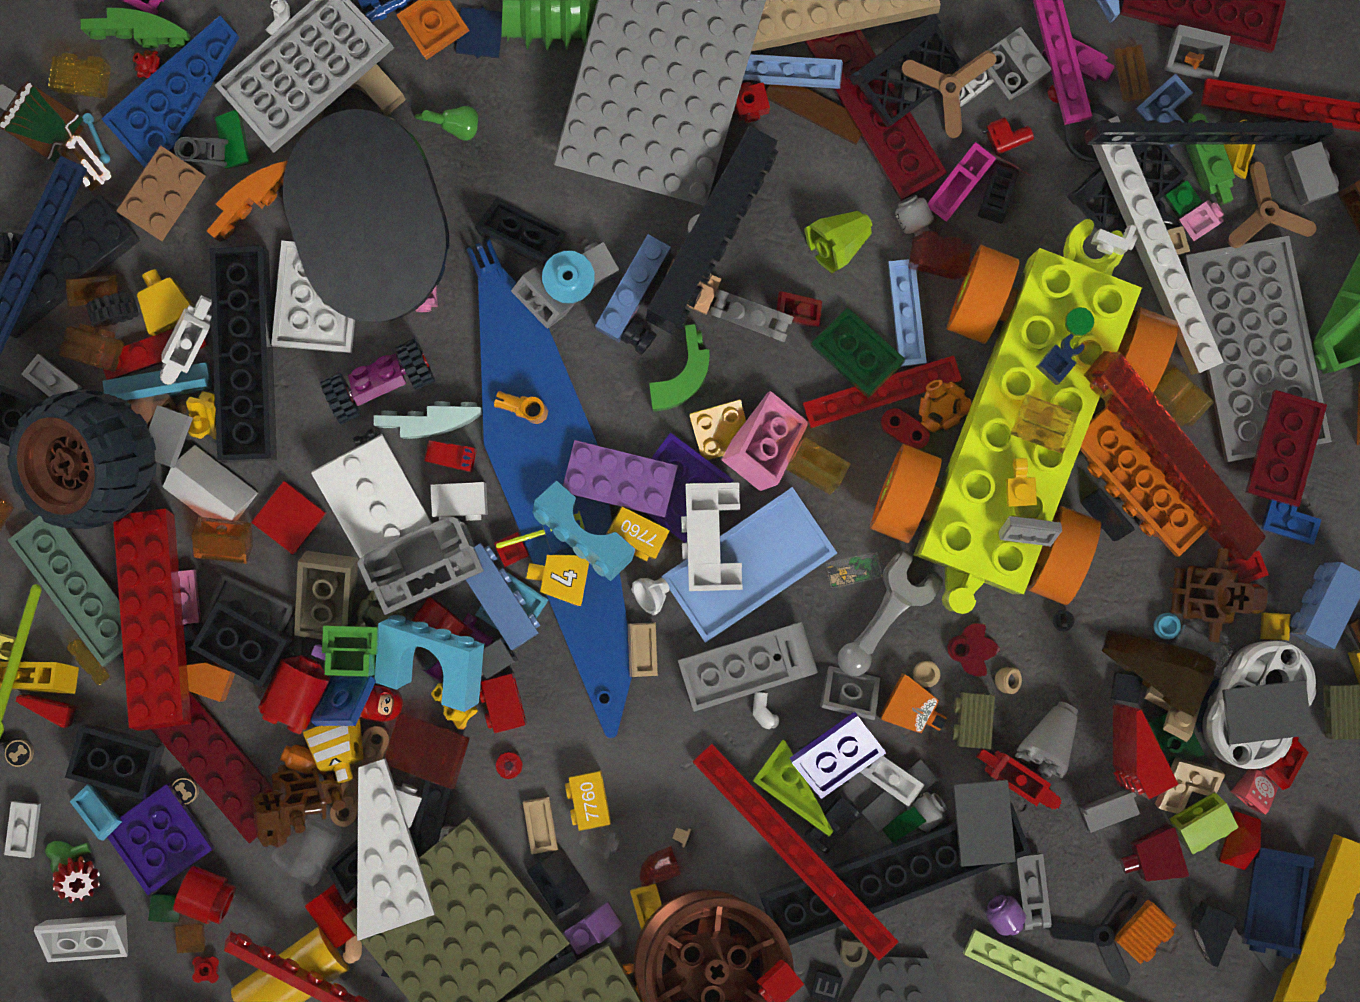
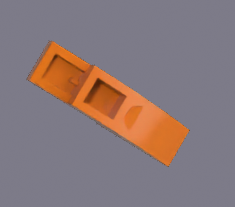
[207,161,288,242]

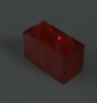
[908,231,971,280]

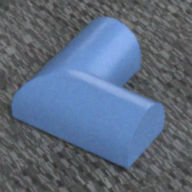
[1135,74,1193,149]

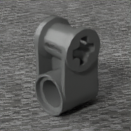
[174,137,228,166]

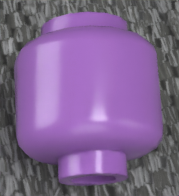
[986,895,1026,935]

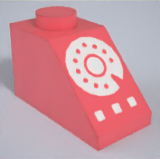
[1230,768,1278,815]

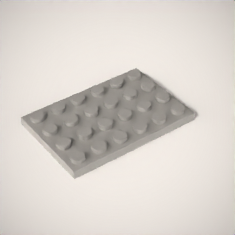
[214,0,394,153]

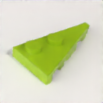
[753,740,833,837]

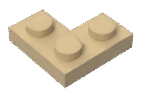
[1144,686,1201,742]
[1155,757,1225,814]

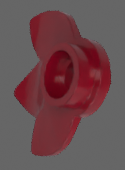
[947,623,1000,676]

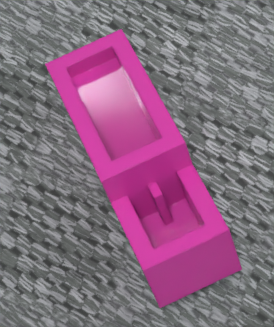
[928,142,997,222]

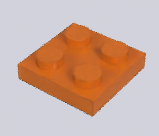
[397,0,470,60]

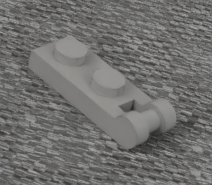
[1016,853,1051,930]

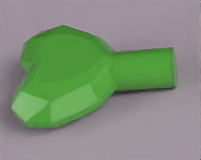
[45,841,91,873]

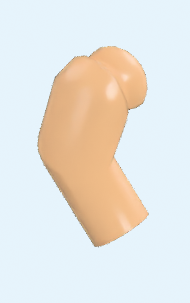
[343,935,362,964]

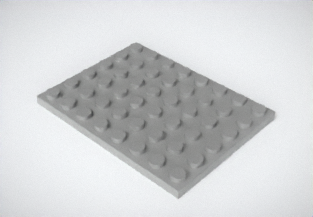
[553,0,766,206]

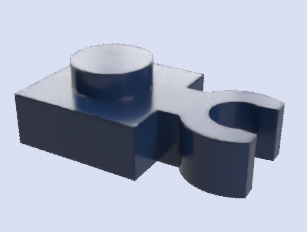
[1036,334,1085,385]

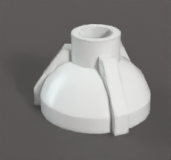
[631,578,669,615]

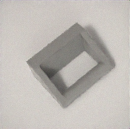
[1165,25,1231,80]

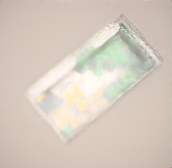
[825,552,883,589]

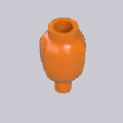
[280,745,328,776]

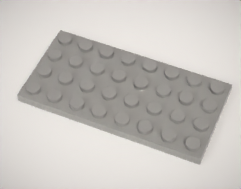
[1184,236,1332,462]

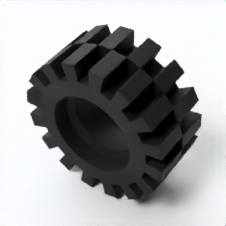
[86,292,139,327]

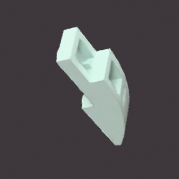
[374,401,483,439]

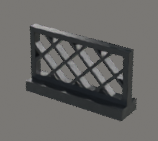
[848,14,965,128]
[1067,145,1189,234]

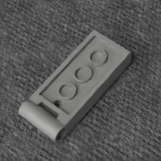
[678,622,818,712]

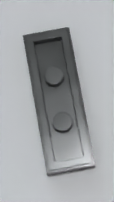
[860,758,938,832]

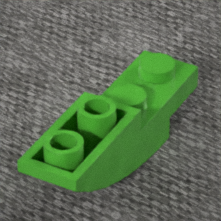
[81,8,193,49]

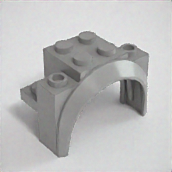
[357,517,484,615]

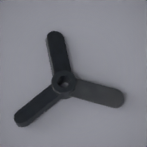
[1049,890,1137,986]

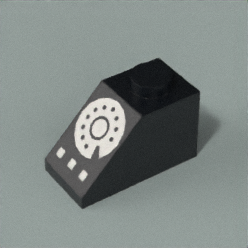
[1191,901,1238,968]

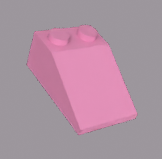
[722,391,809,491]

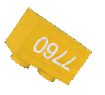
[606,507,670,561]
[565,770,611,831]

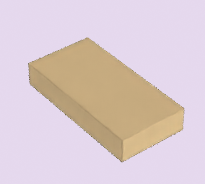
[628,623,658,677]
[523,796,558,854]

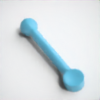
[82,113,110,164]

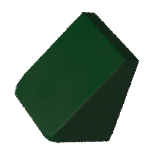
[148,892,180,922]

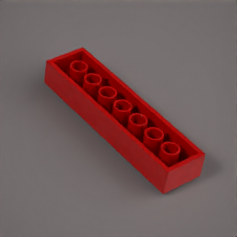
[113,509,192,731]

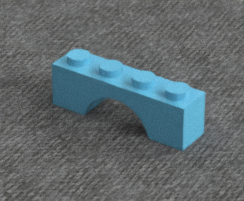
[532,481,635,581]

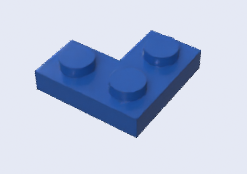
[1261,500,1322,545]

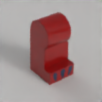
[424,440,477,473]

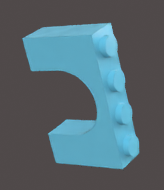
[374,615,484,712]

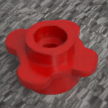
[192,956,219,983]

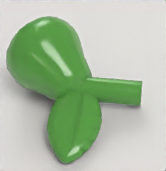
[415,106,478,141]

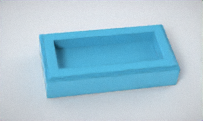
[70,784,122,841]

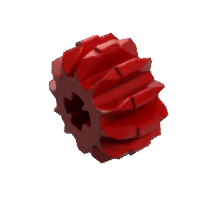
[53,856,99,904]

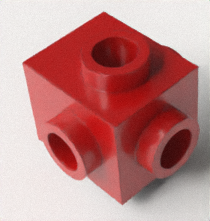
[733,82,770,123]

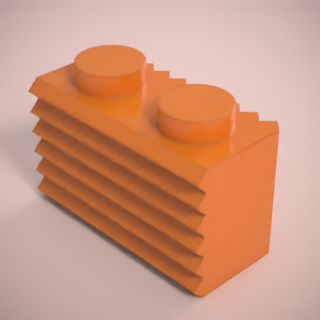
[1114,900,1176,964]

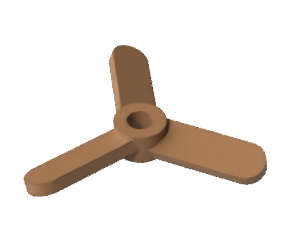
[901,51,996,138]
[1228,162,1316,248]

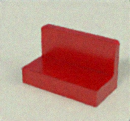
[305,884,357,948]

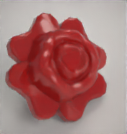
[132,49,160,78]

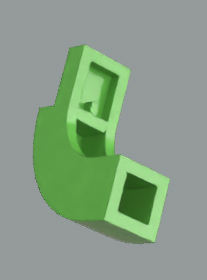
[649,324,710,412]

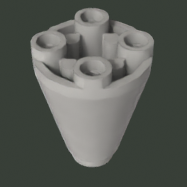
[1015,702,1078,778]

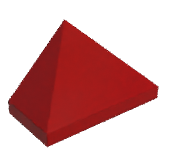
[1218,811,1261,870]

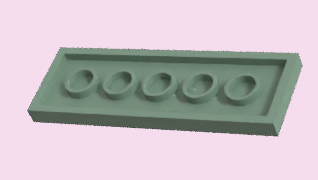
[8,516,123,667]

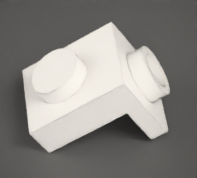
[1091,224,1138,255]

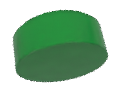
[1065,307,1094,336]

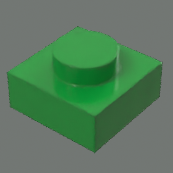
[1164,181,1202,218]

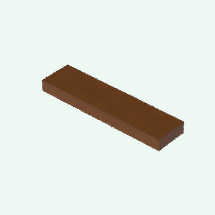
[766,84,861,145]

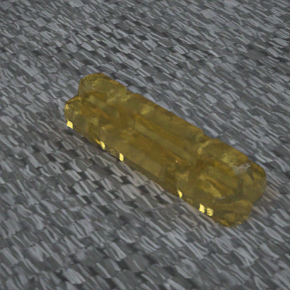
[67,639,110,686]

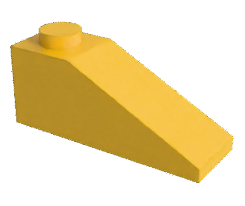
[0,662,79,694]

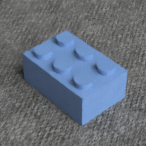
[1290,562,1360,649]

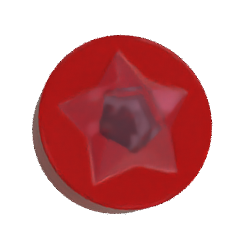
[496,752,523,779]

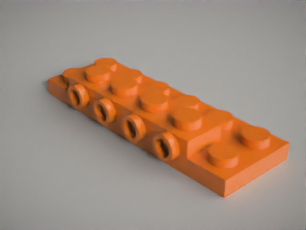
[1080,403,1217,557]

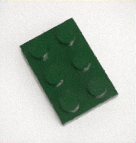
[811,307,905,398]

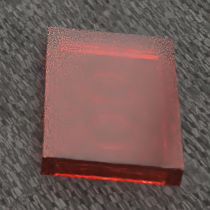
[385,713,470,789]

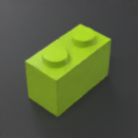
[1169,792,1239,855]

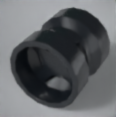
[620,319,657,355]

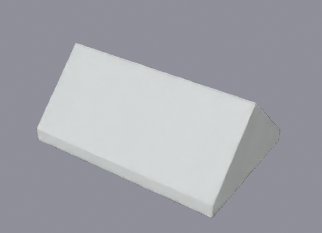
[163,445,258,535]
[34,915,128,962]

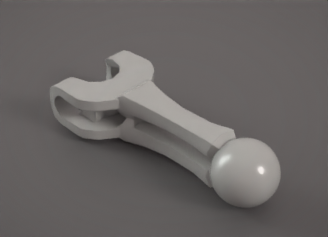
[838,549,943,676]

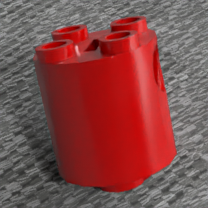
[258,655,329,734]

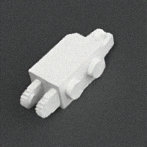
[160,295,212,385]

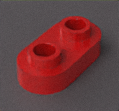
[880,408,930,449]

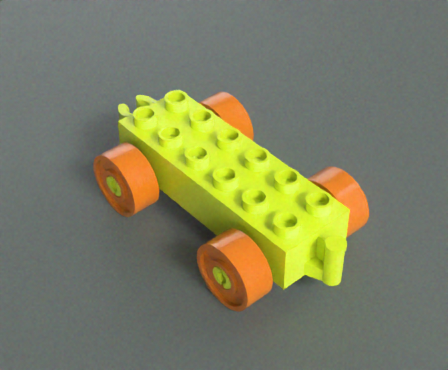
[870,219,1178,614]

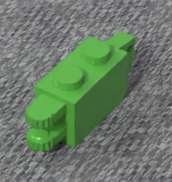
[1185,113,1235,206]

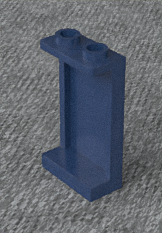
[1242,847,1315,958]

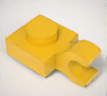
[1006,458,1037,507]

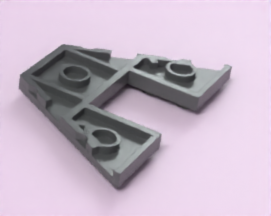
[849,955,949,1002]

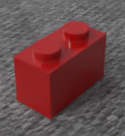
[480,673,527,734]

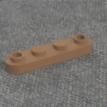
[330,726,390,827]

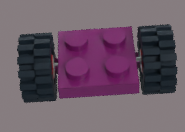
[320,338,435,425]

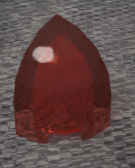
[639,846,681,886]

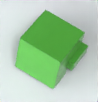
[322,626,379,677]

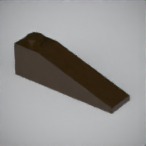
[1102,630,1217,717]

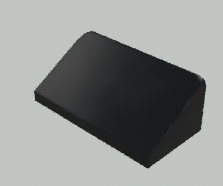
[1081,489,1135,542]

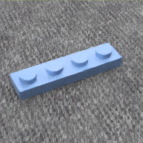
[742,54,843,89]
[888,259,927,367]

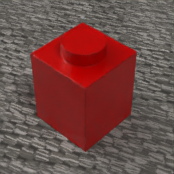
[756,959,804,1002]

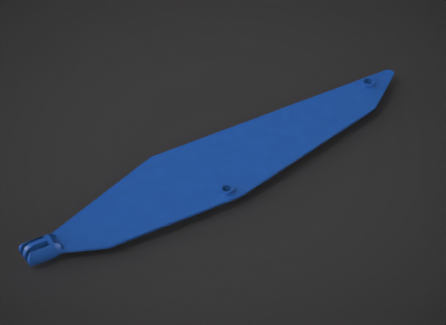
[466,239,632,738]

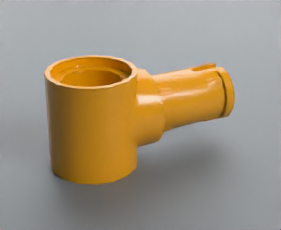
[494,391,548,424]

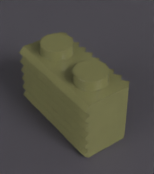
[1323,684,1360,740]
[952,692,995,749]

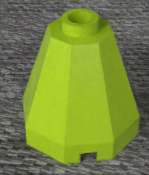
[804,211,872,274]

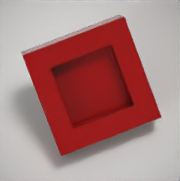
[494,532,529,567]

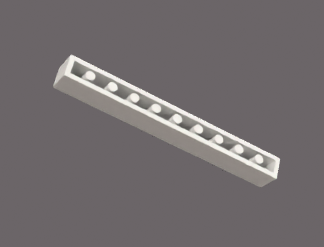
[1086,116,1224,375]

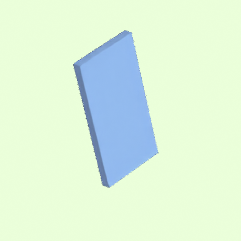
[661,487,838,643]

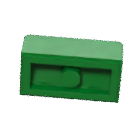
[215,110,251,169]

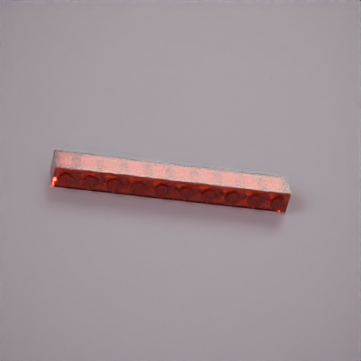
[1084,351,1266,561]

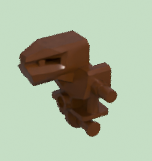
[1169,548,1268,643]
[253,765,346,848]

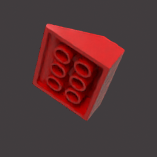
[1113,703,1179,799]

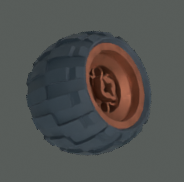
[7,389,157,529]

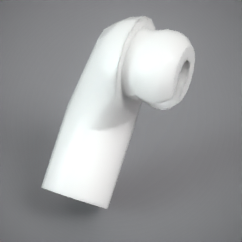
[265,0,291,36]

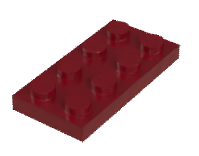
[1245,390,1327,507]

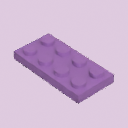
[563,440,678,517]

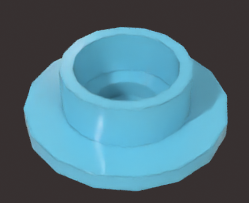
[542,251,595,303]

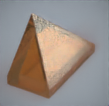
[66,274,118,307]

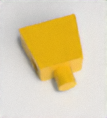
[137,269,195,336]

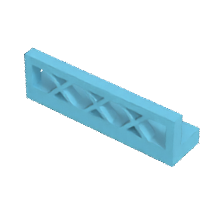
[102,362,213,402]

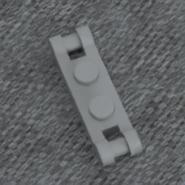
[709,289,794,342]

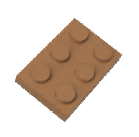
[116,145,206,241]

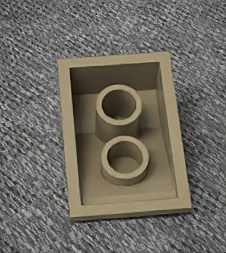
[294,551,358,639]

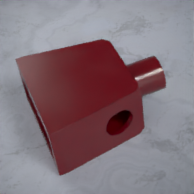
[1120,824,1189,881]

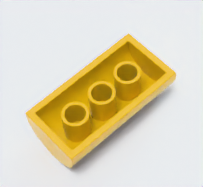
[231,926,351,1002]

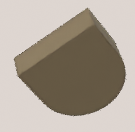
[840,937,868,967]

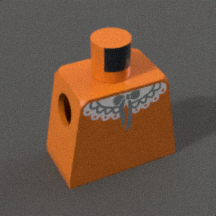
[878,673,947,733]

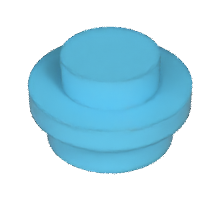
[1154,613,1181,639]

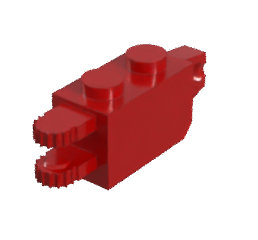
[976,748,1062,810]

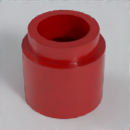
[173,865,236,925]

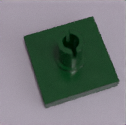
[1148,711,1205,768]

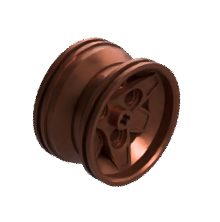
[634,889,794,1002]

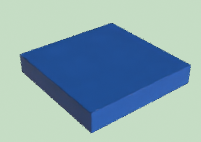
[310,676,376,726]

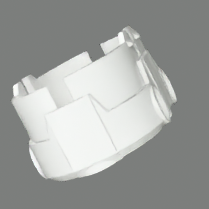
[1202,640,1316,769]

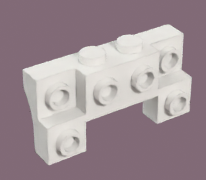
[681,483,743,591]

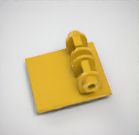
[689,399,746,460]

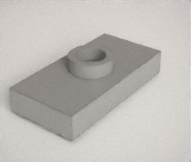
[999,516,1062,546]

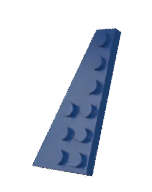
[102,16,240,168]

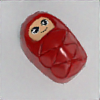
[360,683,403,722]

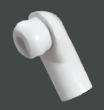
[753,692,779,729]

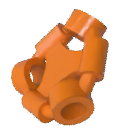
[919,380,972,433]

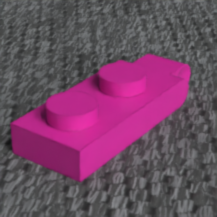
[1042,38,1115,82]

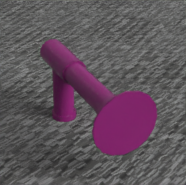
[421,613,493,683]

